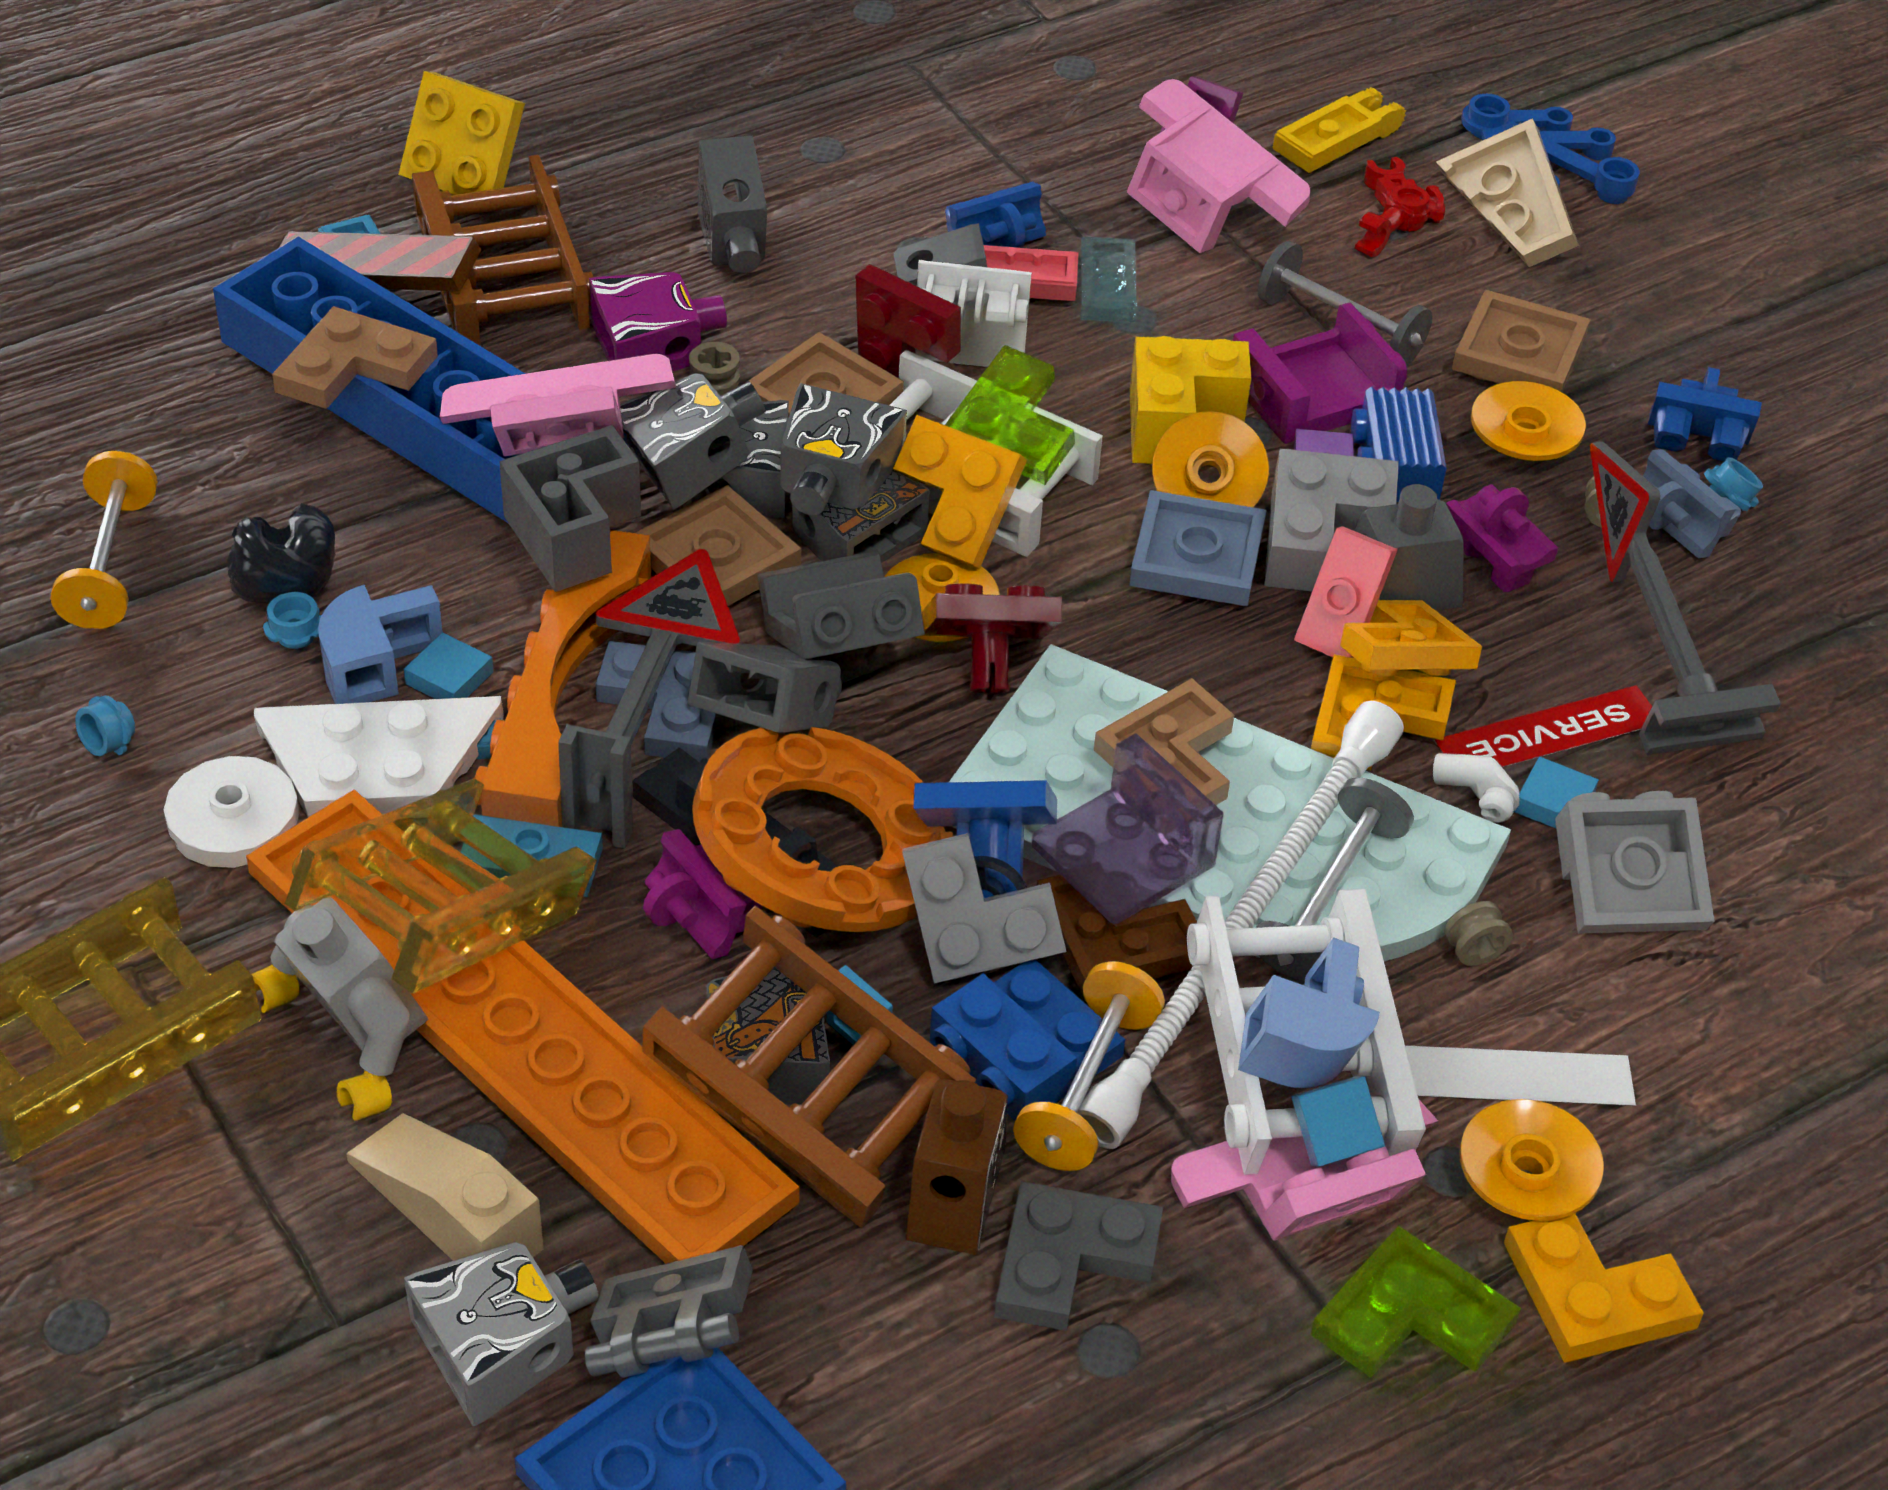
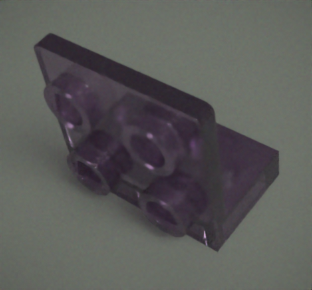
[1031,733,1224,924]

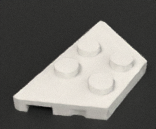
[254,696,504,817]

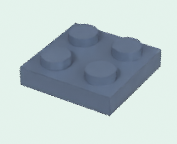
[1129,490,1266,606]

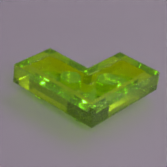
[945,345,1075,485]
[1310,1225,1521,1378]

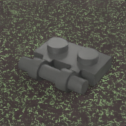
[585,1245,753,1378]

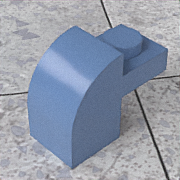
[318,585,443,704]
[1238,937,1380,1088]

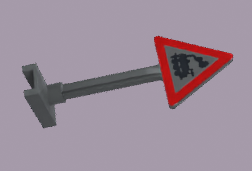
[1590,441,1781,755]
[558,549,740,849]

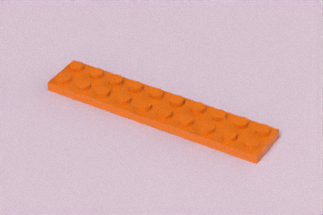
[246,789,800,1264]

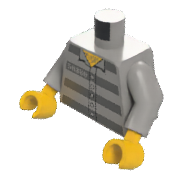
[243,897,428,1121]

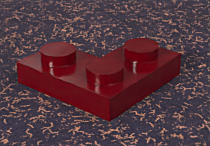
[855,264,961,378]

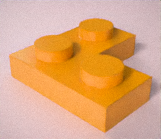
[893,415,1027,570]
[1340,600,1482,676]
[1311,654,1456,771]
[1504,1213,1704,1363]

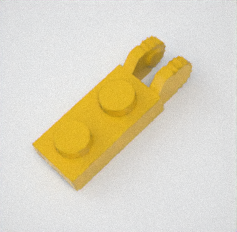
[1273,87,1406,173]

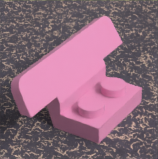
[1127,79,1310,253]
[440,354,676,456]
[1171,1100,1438,1241]

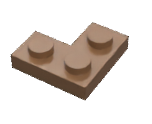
[272,306,438,409]
[1094,678,1235,827]

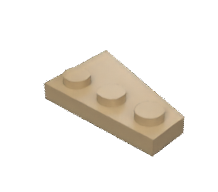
[1436,118,1579,267]

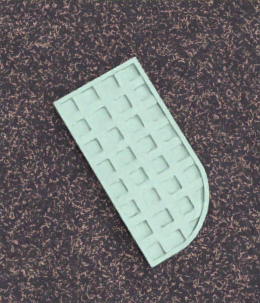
[949,644,1511,961]

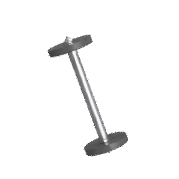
[1258,241,1432,366]
[1256,778,1414,981]

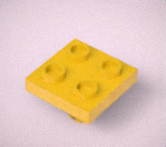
[398,71,525,195]

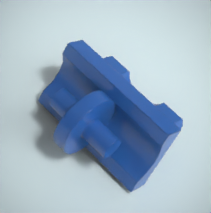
[945,181,1046,248]
[1648,367,1762,461]

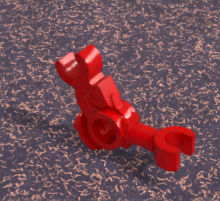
[1354,157,1445,257]

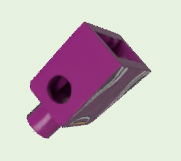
[589,272,727,372]

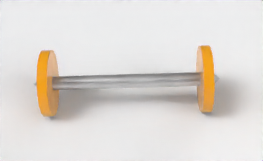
[50,451,158,629]
[1013,962,1165,1171]

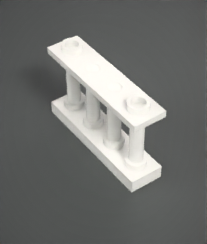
[889,350,1103,557]
[1187,889,1426,1175]

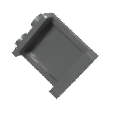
[757,551,925,659]

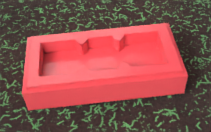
[983,245,1078,301]
[1294,526,1398,659]

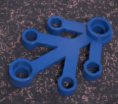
[1461,93,1640,204]

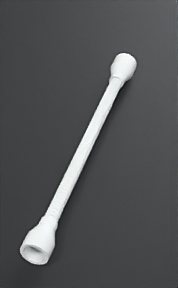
[1077,701,1404,1149]

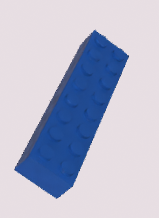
[213,236,627,524]

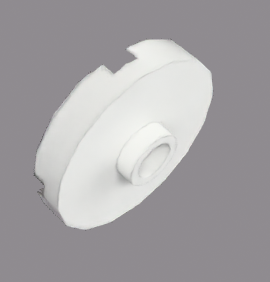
[164,756,300,868]

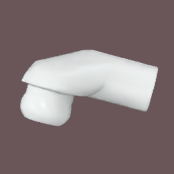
[1433,753,1520,823]

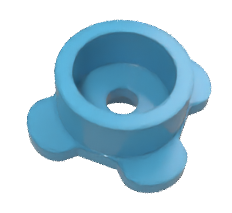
[1704,457,1763,511]

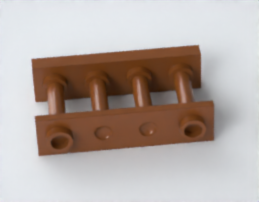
[412,155,593,346]
[642,906,976,1229]

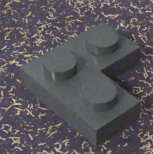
[994,1181,1163,1331]

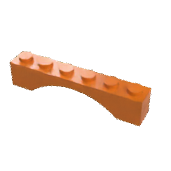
[472,530,651,827]

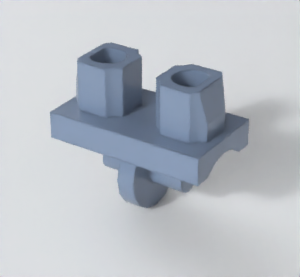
[1643,449,1741,558]

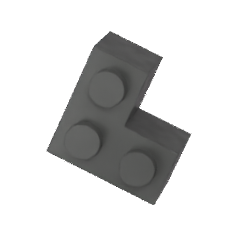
[499,425,641,592]

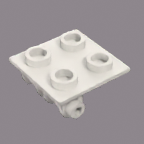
[916,260,1032,371]

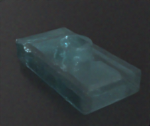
[1080,237,1137,322]

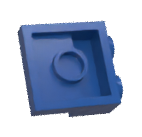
[930,959,1126,1121]

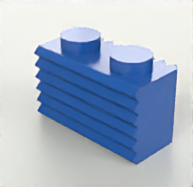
[1351,387,1447,502]

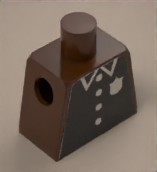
[906,1079,1008,1255]

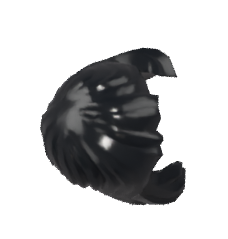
[227,503,336,604]

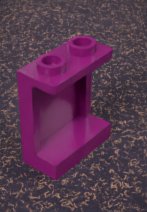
[1233,302,1407,444]

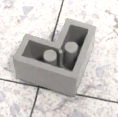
[1264,448,1399,591]

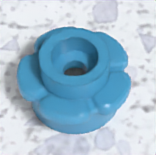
[263,592,322,649]
[75,695,135,756]

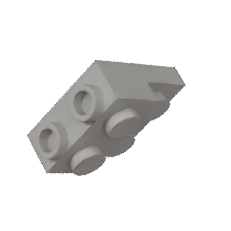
[1555,791,1715,934]

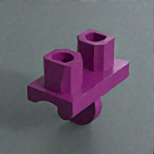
[1446,484,1558,592]
[643,829,763,959]

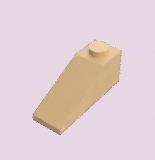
[346,1113,544,1261]

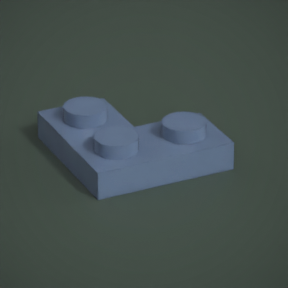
[596,641,720,762]

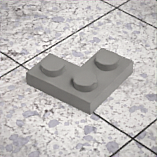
[902,833,1066,983]

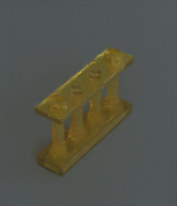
[285,778,597,994]
[0,876,261,1162]

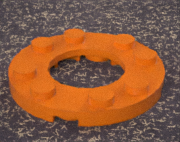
[693,727,953,932]

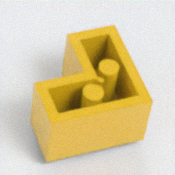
[1130,336,1251,464]

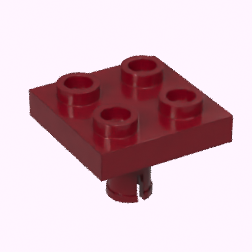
[922,583,1062,693]

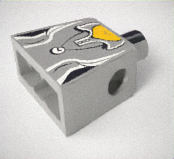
[404,1242,599,1427]

